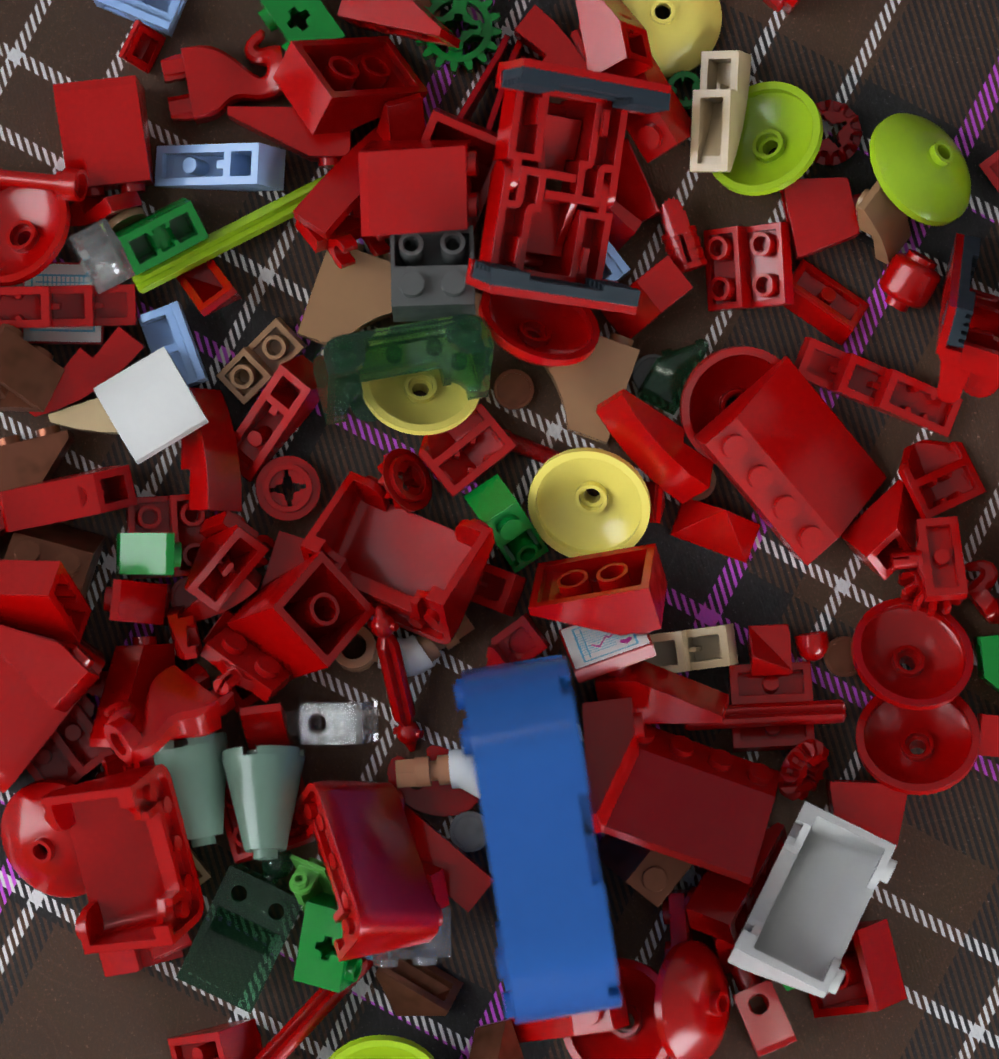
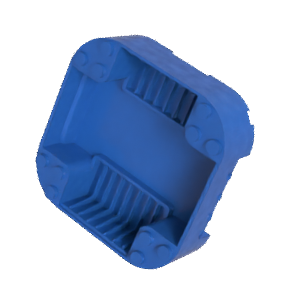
[453,654,622,1024]

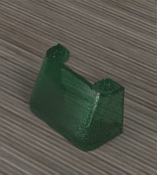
[313,314,494,425]

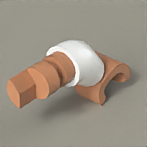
[335,614,475,677]
[395,749,480,799]

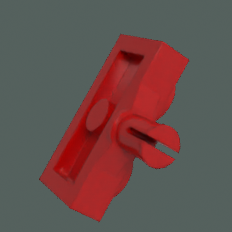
[891,516,968,602]
[200,626,292,703]

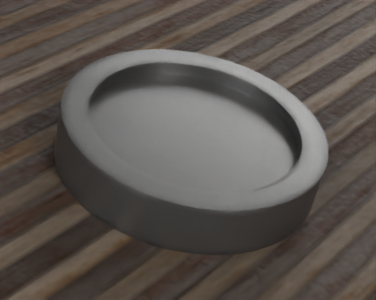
[449,811,487,852]

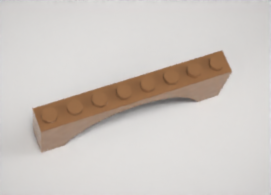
[297,242,640,445]

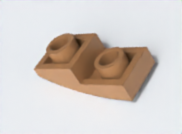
[856,181,911,265]
[216,317,307,405]

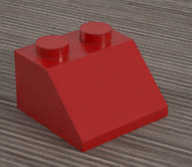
[808,918,907,1018]

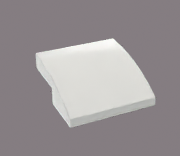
[93,346,209,464]

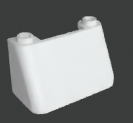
[727,801,898,998]

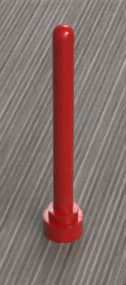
[0,167,88,202]

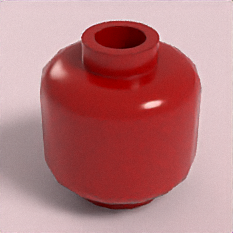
[879,249,941,313]

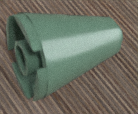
[153,732,228,848]
[222,745,305,860]

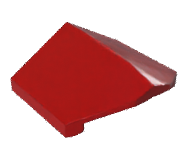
[418,403,516,497]
[898,439,986,519]

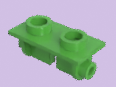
[289,855,334,913]

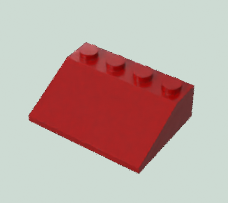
[693,356,887,566]
[603,724,780,884]

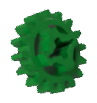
[415,0,502,75]

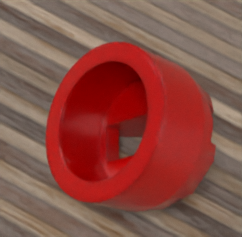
[795,631,829,661]

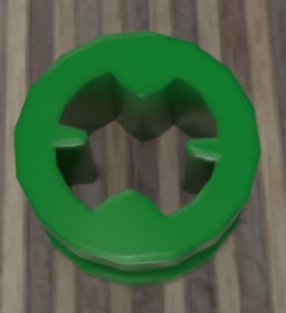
[668,71,700,110]

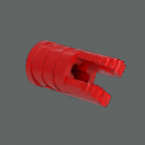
[660,197,708,274]

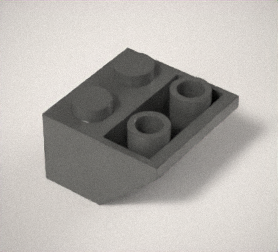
[390,225,476,322]

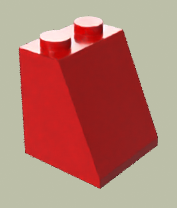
[53,75,155,198]
[359,140,479,236]
[227,551,375,680]

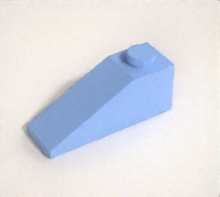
[155,142,286,191]

